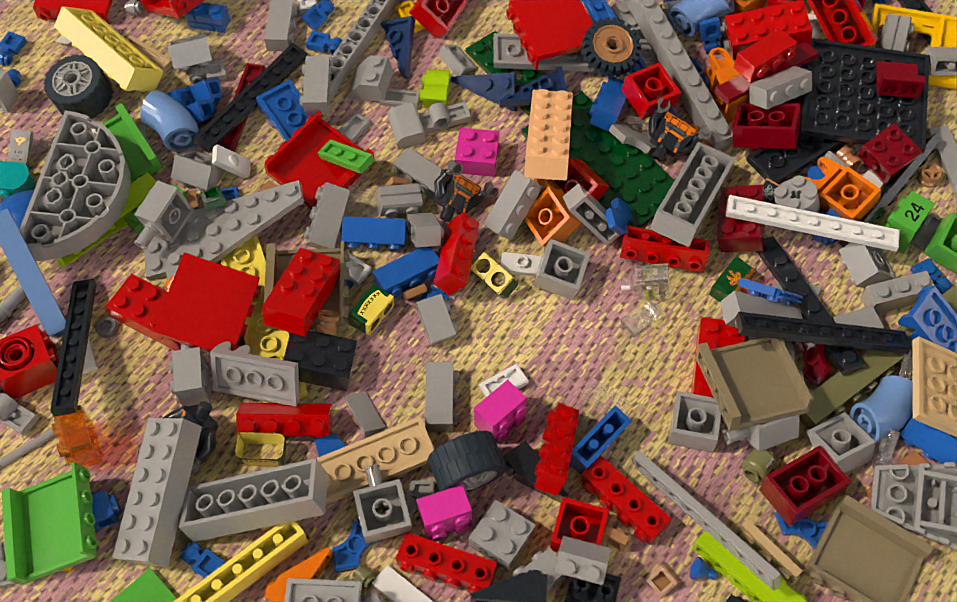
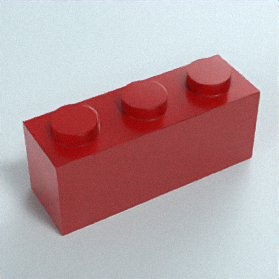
[733,28,798,82]

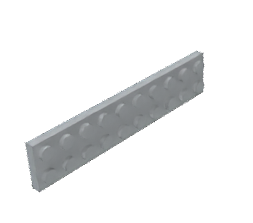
[493,33,684,72]

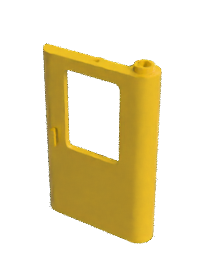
[869,3,957,90]

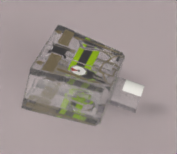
[621,263,670,302]

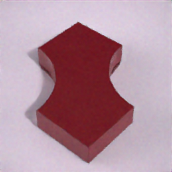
[796,341,833,387]

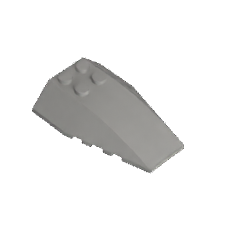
[870,462,957,550]

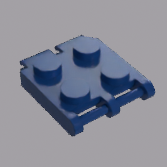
[739,278,803,306]

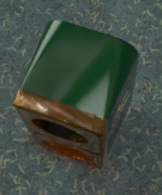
[709,255,756,302]

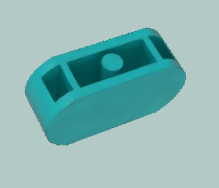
[0,161,35,200]

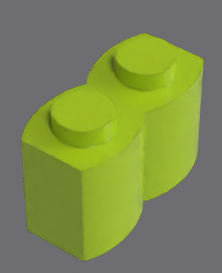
[419,69,451,108]

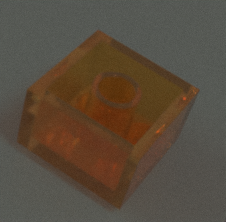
[52,405,103,468]

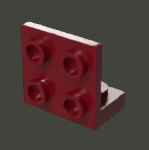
[876,61,925,98]
[858,123,922,185]

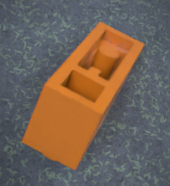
[264,547,333,602]

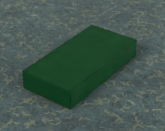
[200,186,227,212]

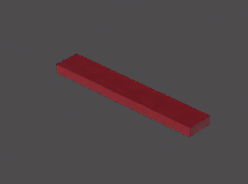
[714,41,818,105]
[212,63,266,155]

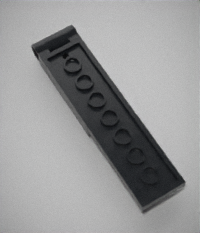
[746,135,849,184]

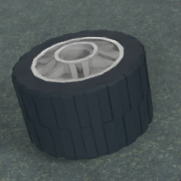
[44,55,113,119]
[427,430,507,493]

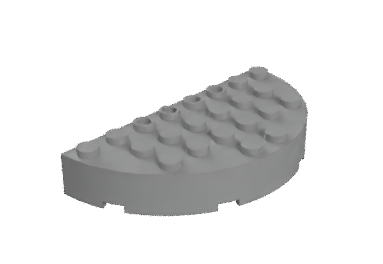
[20,111,131,261]

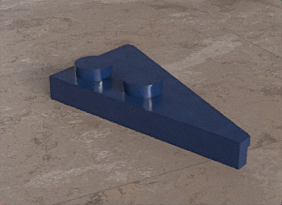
[381,16,416,79]
[499,66,567,108]
[450,73,518,111]

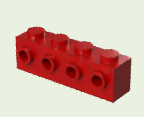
[433,212,479,295]
[620,225,710,273]
[236,402,333,438]
[534,402,580,496]
[580,456,672,545]
[396,532,497,594]

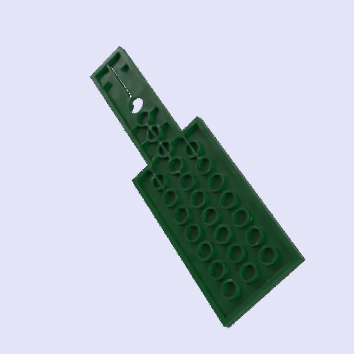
[465,31,675,237]

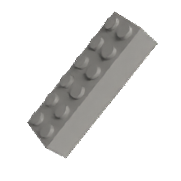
[650,142,736,247]
[112,418,202,567]
[179,458,328,542]

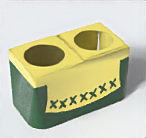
[470,252,518,298]
[349,284,394,336]
[235,432,287,467]

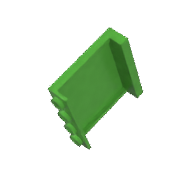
[103,103,163,183]
[1,462,97,585]

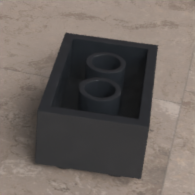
[283,330,357,391]

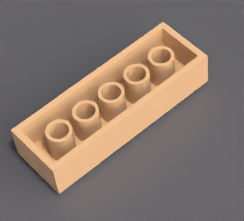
[524,89,573,180]

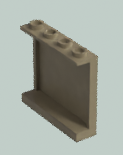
[264,241,350,329]
[696,338,814,431]
[803,495,933,602]

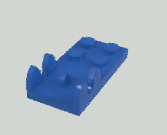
[256,79,311,141]
[898,285,957,353]

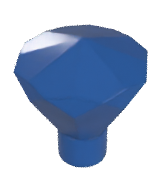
[690,556,717,580]

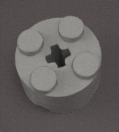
[774,175,820,213]

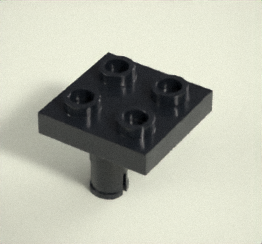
[564,573,622,602]

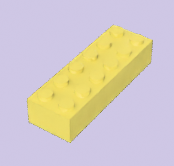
[54,6,164,92]

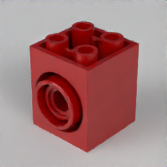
[0,324,59,400]

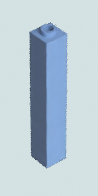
[0,208,66,338]

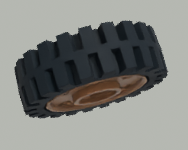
[581,17,641,78]

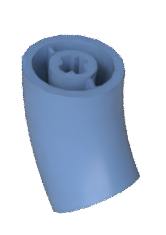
[668,0,735,38]
[140,90,200,152]
[850,375,913,444]

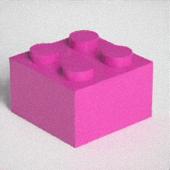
[455,127,500,177]
[474,380,527,441]
[417,485,473,542]

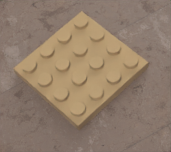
[912,336,957,437]

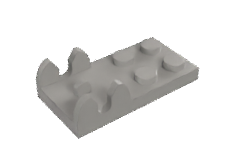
[210,342,300,407]

